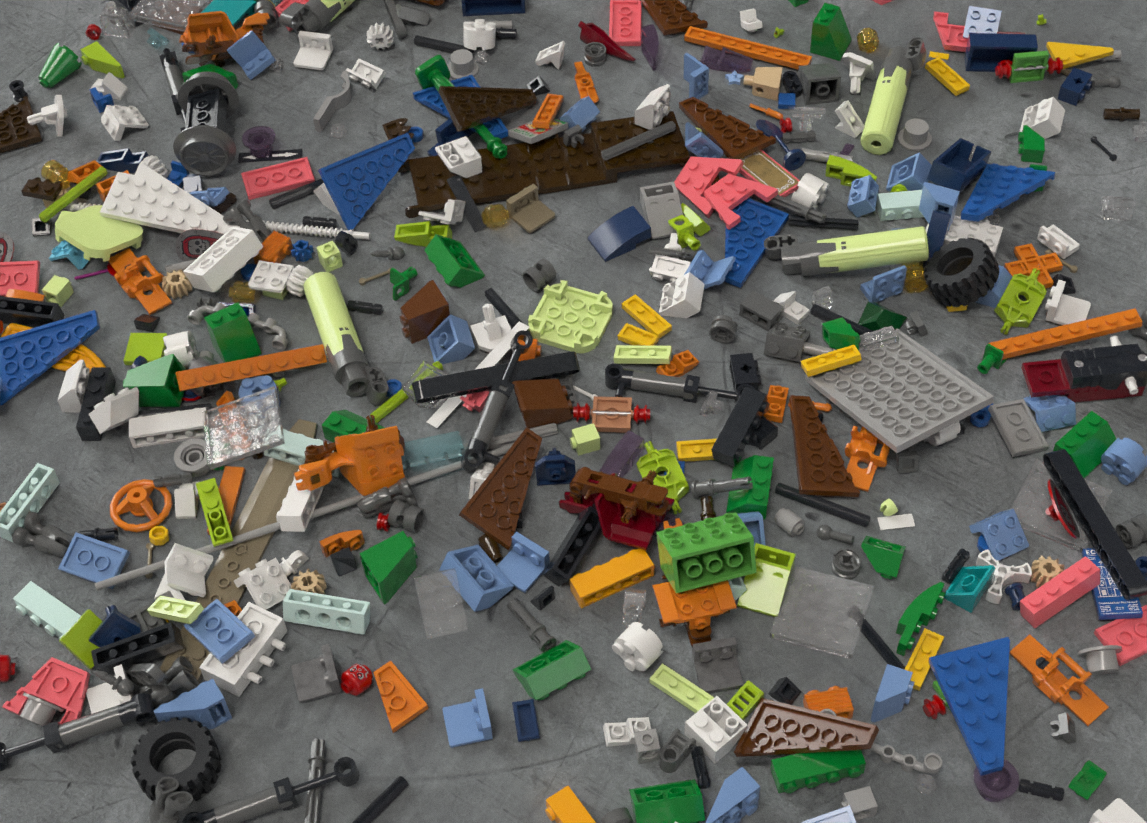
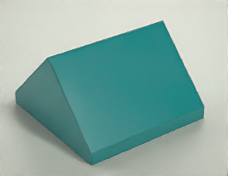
[944,565,996,613]

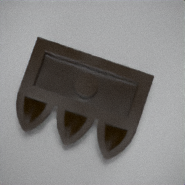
[382,118,414,140]
[21,177,63,201]

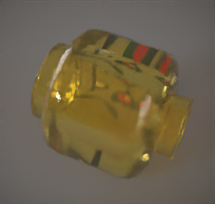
[857,28,879,53]
[482,204,509,228]
[229,281,255,305]

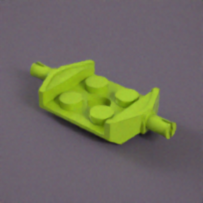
[994,268,1047,335]
[636,441,689,514]

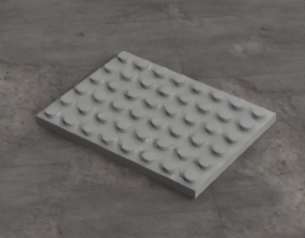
[805,329,994,453]

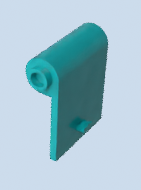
[201,0,257,27]

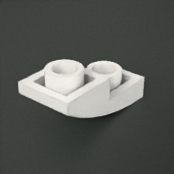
[603,717,651,747]

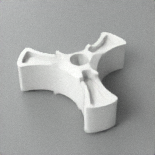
[976,549,1032,604]

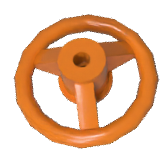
[110,479,172,533]

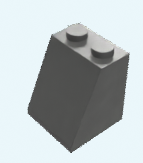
[798,63,841,105]

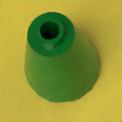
[38,43,82,88]

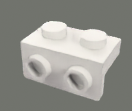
[345,59,386,89]
[1037,224,1080,259]
[649,255,691,283]

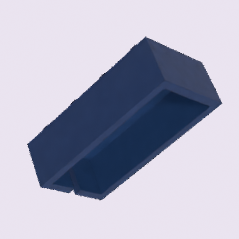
[461,0,525,17]
[964,33,1038,72]
[927,138,991,192]

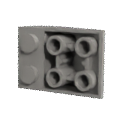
[640,182,685,239]

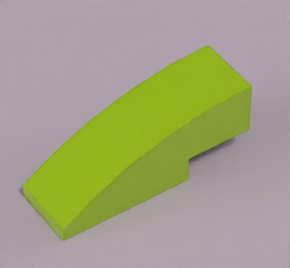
[825,155,877,187]
[394,221,453,247]

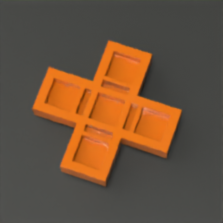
[1004,243,1063,288]

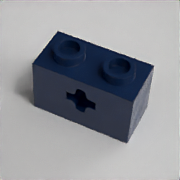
[1057,68,1093,106]

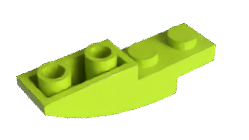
[196,478,233,547]

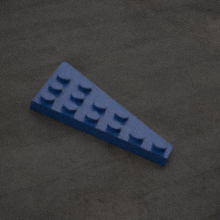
[413,75,509,139]
[318,133,415,230]
[961,163,1055,222]
[724,198,789,288]
[0,310,100,405]
[929,637,1010,776]

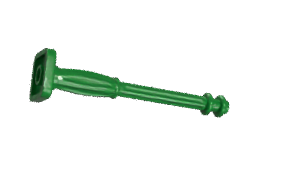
[415,55,508,158]

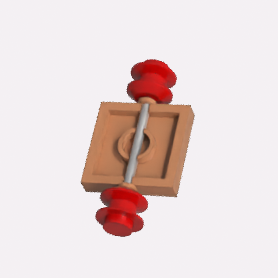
[573,396,650,433]

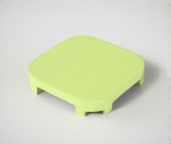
[55,205,143,262]
[528,280,613,353]

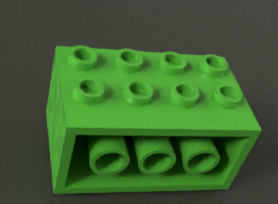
[656,512,757,593]

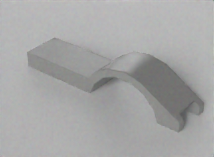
[313,71,352,132]

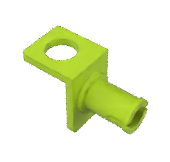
[668,215,701,251]

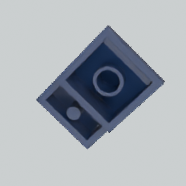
[588,206,651,262]

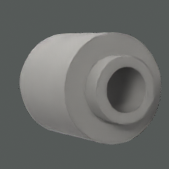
[774,508,805,537]

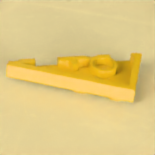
[1046,42,1114,69]

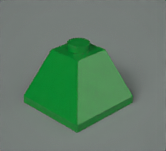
[861,536,906,579]

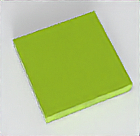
[123,333,168,365]
[59,609,103,669]

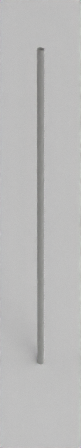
[94,443,514,591]

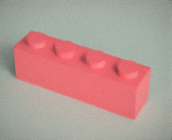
[1020,556,1100,628]

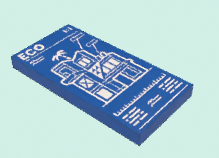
[1082,548,1143,620]

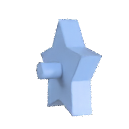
[725,70,744,85]

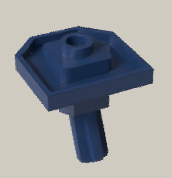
[535,448,576,486]
[89,605,142,647]

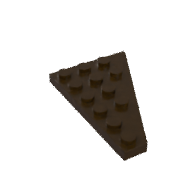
[438,86,537,131]
[0,96,42,154]

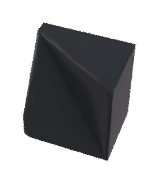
[330,547,357,577]

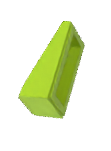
[681,203,711,237]
[726,680,764,720]

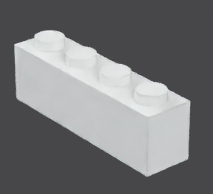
[129,407,210,448]
[276,469,325,532]

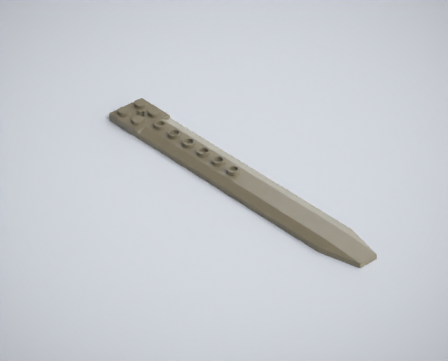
[160,419,317,684]

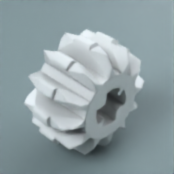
[366,22,394,50]
[141,155,168,178]
[286,265,313,297]

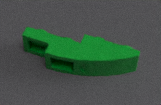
[896,582,946,656]

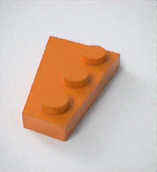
[373,660,428,733]

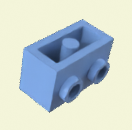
[559,96,600,132]
[847,175,879,217]

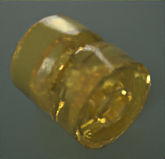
[41,160,70,189]
[900,261,928,293]

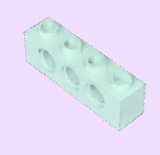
[0,463,60,542]
[283,589,370,634]

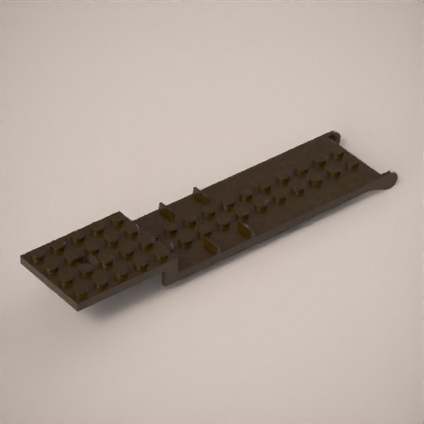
[397,111,690,218]

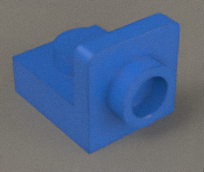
[89,87,114,113]
[166,161,189,189]

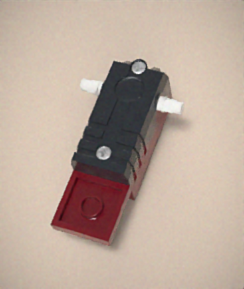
[1021,336,1147,402]

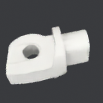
[664,233,682,259]
[280,550,309,577]

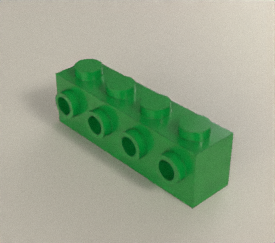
[770,750,866,793]

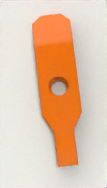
[574,61,599,103]

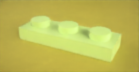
[613,345,672,364]
[147,596,204,624]
[650,663,714,713]

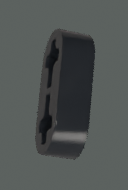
[782,71,802,98]
[335,231,358,255]

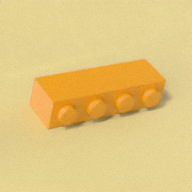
[569,548,654,609]
[545,786,596,823]

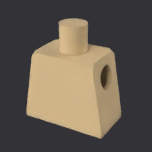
[743,67,783,101]

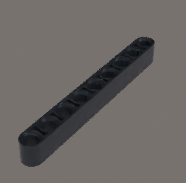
[412,352,580,403]
[1043,449,1147,600]

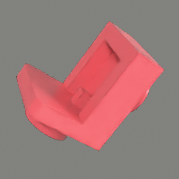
[459,391,489,413]

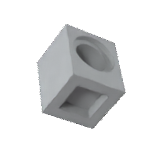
[634,728,660,764]
[840,786,878,821]

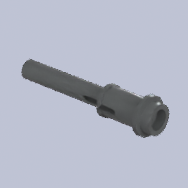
[647,246,700,261]

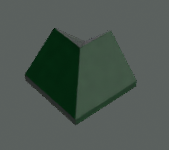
[858,302,907,338]

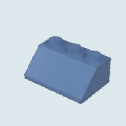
[439,545,514,612]

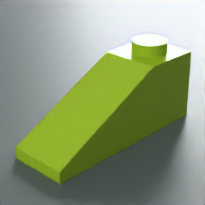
[80,41,125,79]

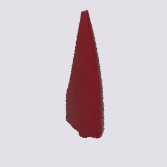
[578,21,636,61]

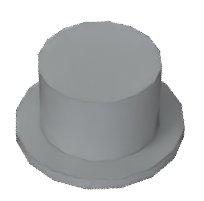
[448,49,479,80]
[898,118,932,151]
[174,438,213,477]
[1078,645,1123,675]
[20,692,64,726]

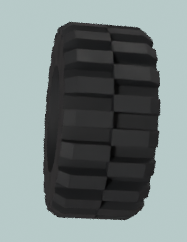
[924,237,999,307]
[131,717,221,801]

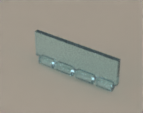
[401,431,464,469]

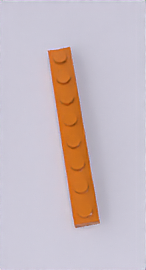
[684,26,812,69]
[988,308,1143,360]
[176,344,327,391]

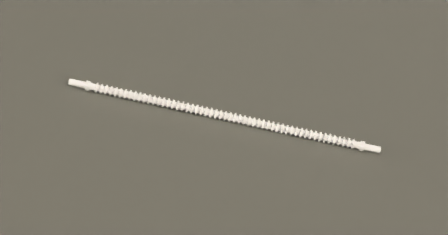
[64,202,371,240]

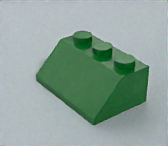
[424,234,485,288]
[322,410,385,442]
[1053,411,1116,479]
[726,455,774,520]
[512,640,591,700]
[629,779,705,823]

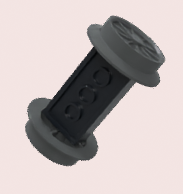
[173,72,239,176]

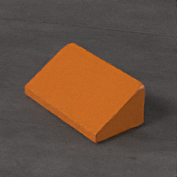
[67,160,101,183]

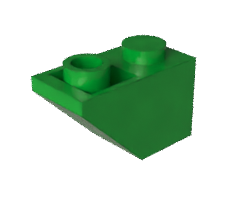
[1018,125,1045,163]
[822,317,860,351]

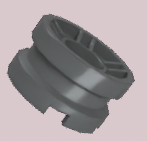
[584,42,606,67]
[709,315,738,343]
[831,547,862,580]

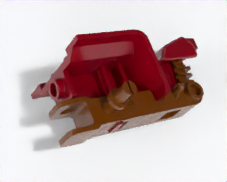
[559,467,675,550]

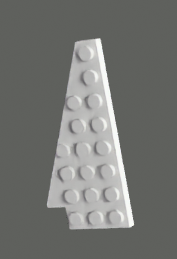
[100,163,240,234]

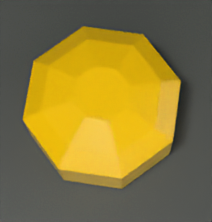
[149,526,169,546]

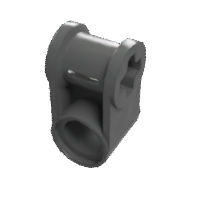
[659,729,696,773]

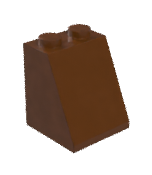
[399,280,450,344]
[512,379,573,428]

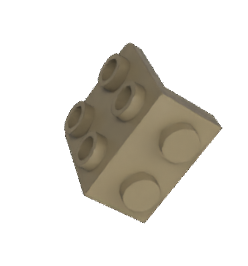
[506,184,555,233]

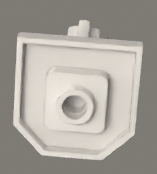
[842,52,876,95]
[27,95,67,137]
[470,304,511,353]

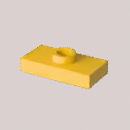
[617,323,659,346]

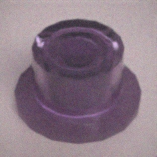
[242,126,275,158]
[973,759,1019,802]

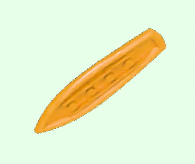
[0,323,106,372]

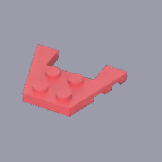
[933,11,968,52]
[674,156,744,218]
[704,174,778,230]
[2,657,90,724]

